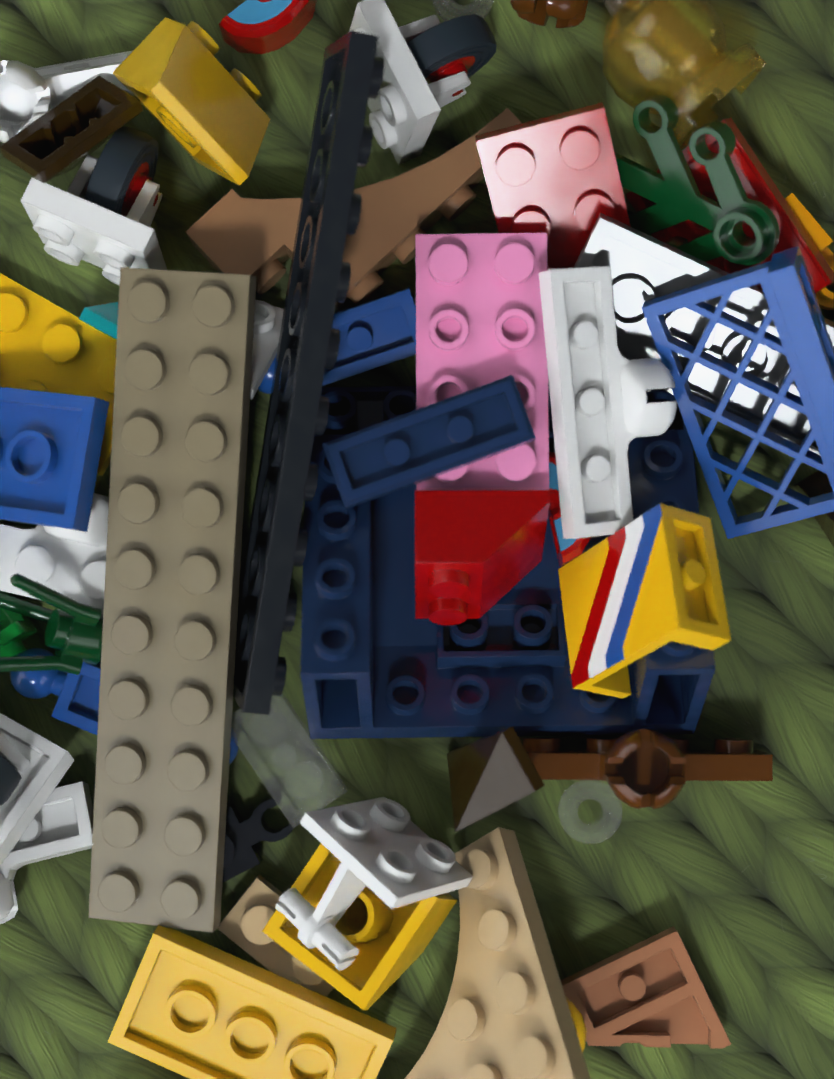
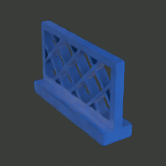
[641,246,834,539]

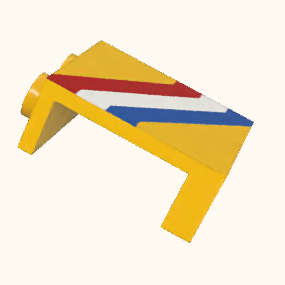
[558,503,731,699]

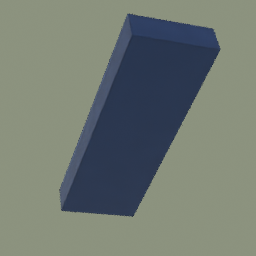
[322,375,535,509]

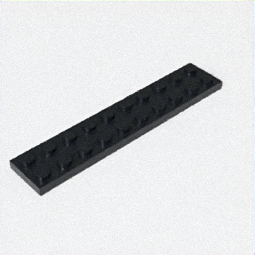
[233,31,384,715]

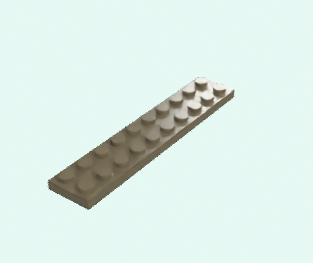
[88,267,257,933]

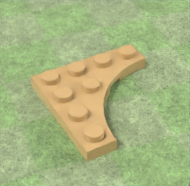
[404,827,590,1079]

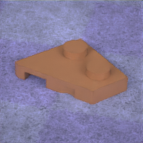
[560,926,731,1049]

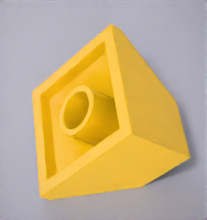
[262,843,457,1011]

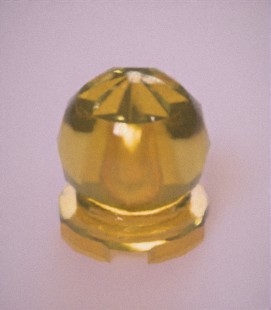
[602,0,767,150]

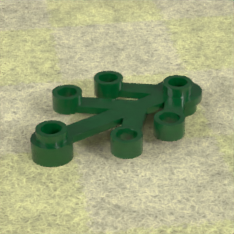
[614,94,780,265]

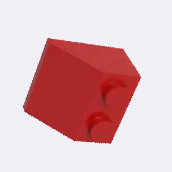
[415,490,550,625]

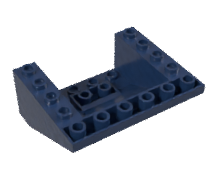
[300,384,715,739]

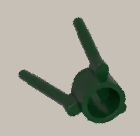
[0,573,103,675]

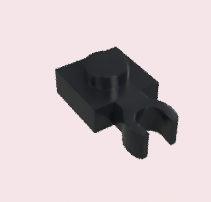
[223,796,295,882]

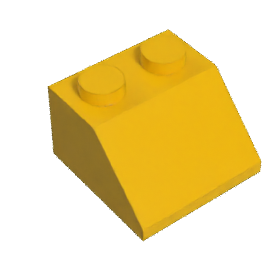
[113,17,270,186]

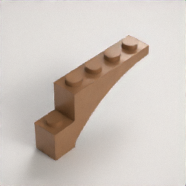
[185,108,522,311]

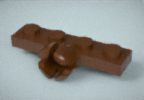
[522,729,773,809]

